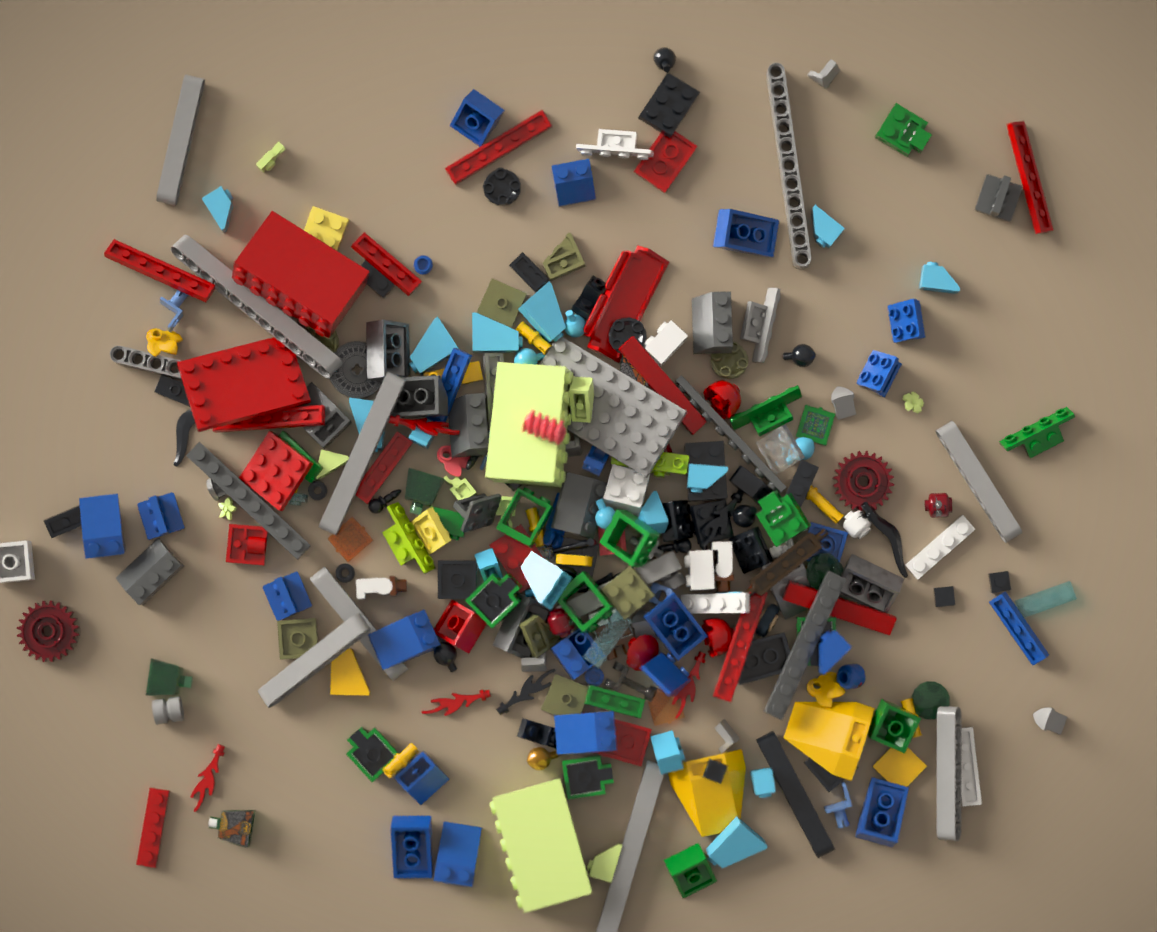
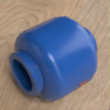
[837,664,866,690]

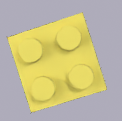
[304,206,349,251]
[411,507,451,555]

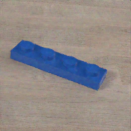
[425,348,472,422]
[989,591,1049,666]

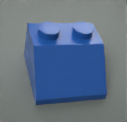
[450,89,505,147]
[552,159,596,207]
[818,630,852,675]

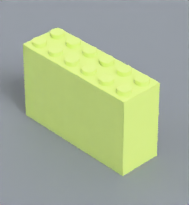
[485,362,575,487]
[490,778,592,913]

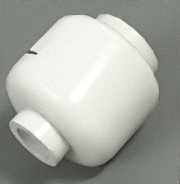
[843,510,871,539]

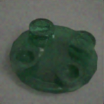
[806,553,843,590]
[911,681,950,719]

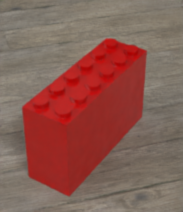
[232,211,370,338]

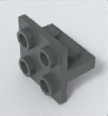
[975,174,1022,222]
[453,493,502,533]

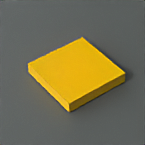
[872,747,927,787]

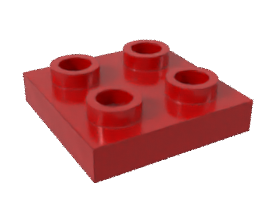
[226,524,268,566]

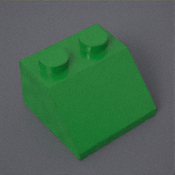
[867,698,921,753]
[664,843,717,899]

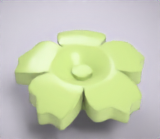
[902,392,924,414]

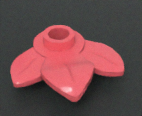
[437,444,470,477]

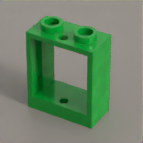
[496,487,553,548]
[599,509,660,567]
[557,571,615,633]

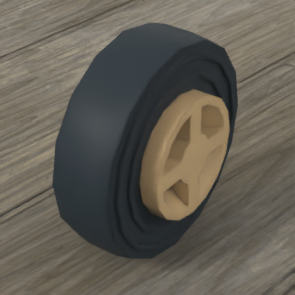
[755,603,780,638]

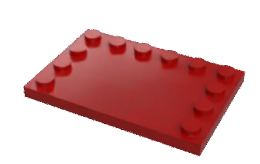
[177,337,310,432]

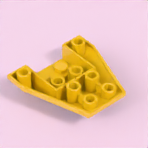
[783,702,874,781]
[668,749,746,837]

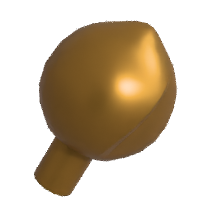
[527,747,559,770]

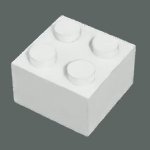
[644,320,688,368]
[603,464,650,517]
[0,541,35,583]
[684,550,715,591]

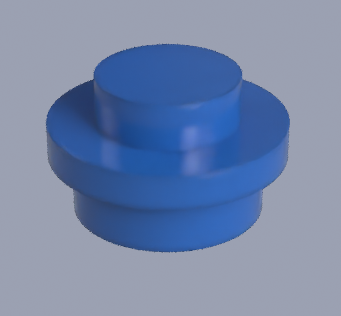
[414,255,433,275]
[585,667,604,686]

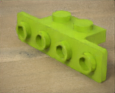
[611,452,689,478]
[382,502,436,574]

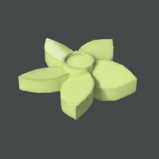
[219,497,237,520]

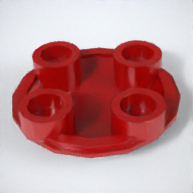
[626,634,659,671]

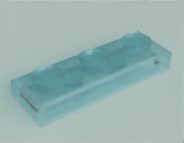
[1015,581,1077,618]
[583,610,633,669]

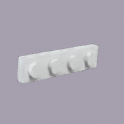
[905,515,975,580]
[681,593,749,614]
[961,727,982,806]

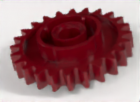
[832,451,894,511]
[17,600,80,662]

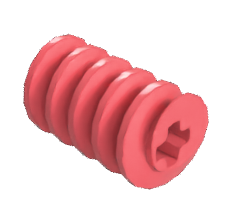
[522,410,566,445]

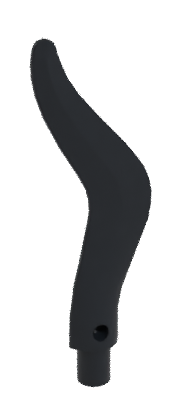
[174,409,195,466]
[861,502,908,578]

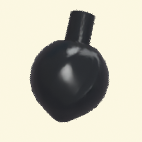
[653,47,676,72]
[783,344,816,367]
[733,504,757,528]
[433,642,457,672]

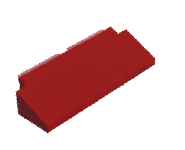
[584,245,669,363]

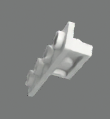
[576,129,654,160]

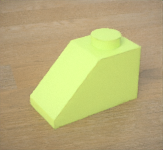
[569,377,594,423]
[586,843,622,883]

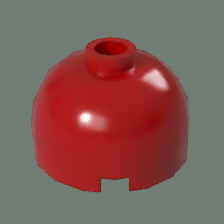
[703,380,741,419]
[702,618,734,657]

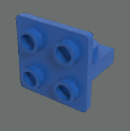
[888,299,925,343]
[856,350,902,397]
[137,492,185,540]
[263,571,312,621]

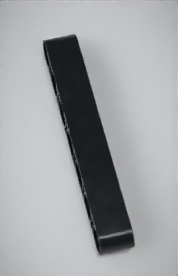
[756,731,835,858]

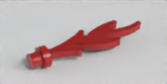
[389,415,460,436]
[672,651,706,719]
[422,689,491,716]
[190,744,225,812]

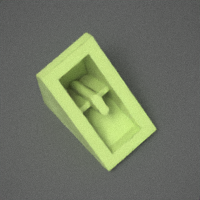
[316,449,349,480]

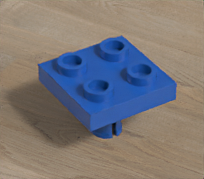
[806,522,848,570]

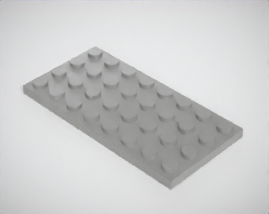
[540,337,687,478]

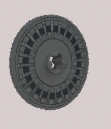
[330,341,383,398]

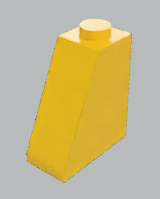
[330,648,371,696]

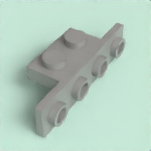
[740,288,781,363]

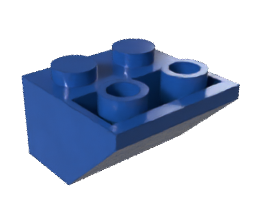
[550,628,605,680]
[394,751,449,805]

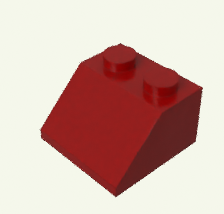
[434,599,487,654]

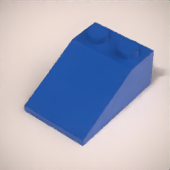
[713,209,779,257]
[79,493,126,559]
[644,592,708,660]
[368,610,440,670]
[641,653,691,697]
[554,711,617,754]
[855,777,909,847]
[390,816,433,878]
[434,821,482,887]

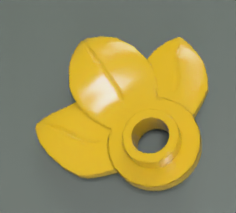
[146,328,183,357]
[807,672,845,708]

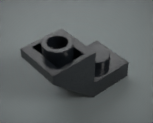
[571,275,606,320]
[729,465,773,507]
[517,718,557,749]

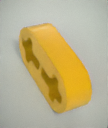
[556,554,593,567]

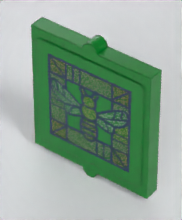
[796,405,835,446]

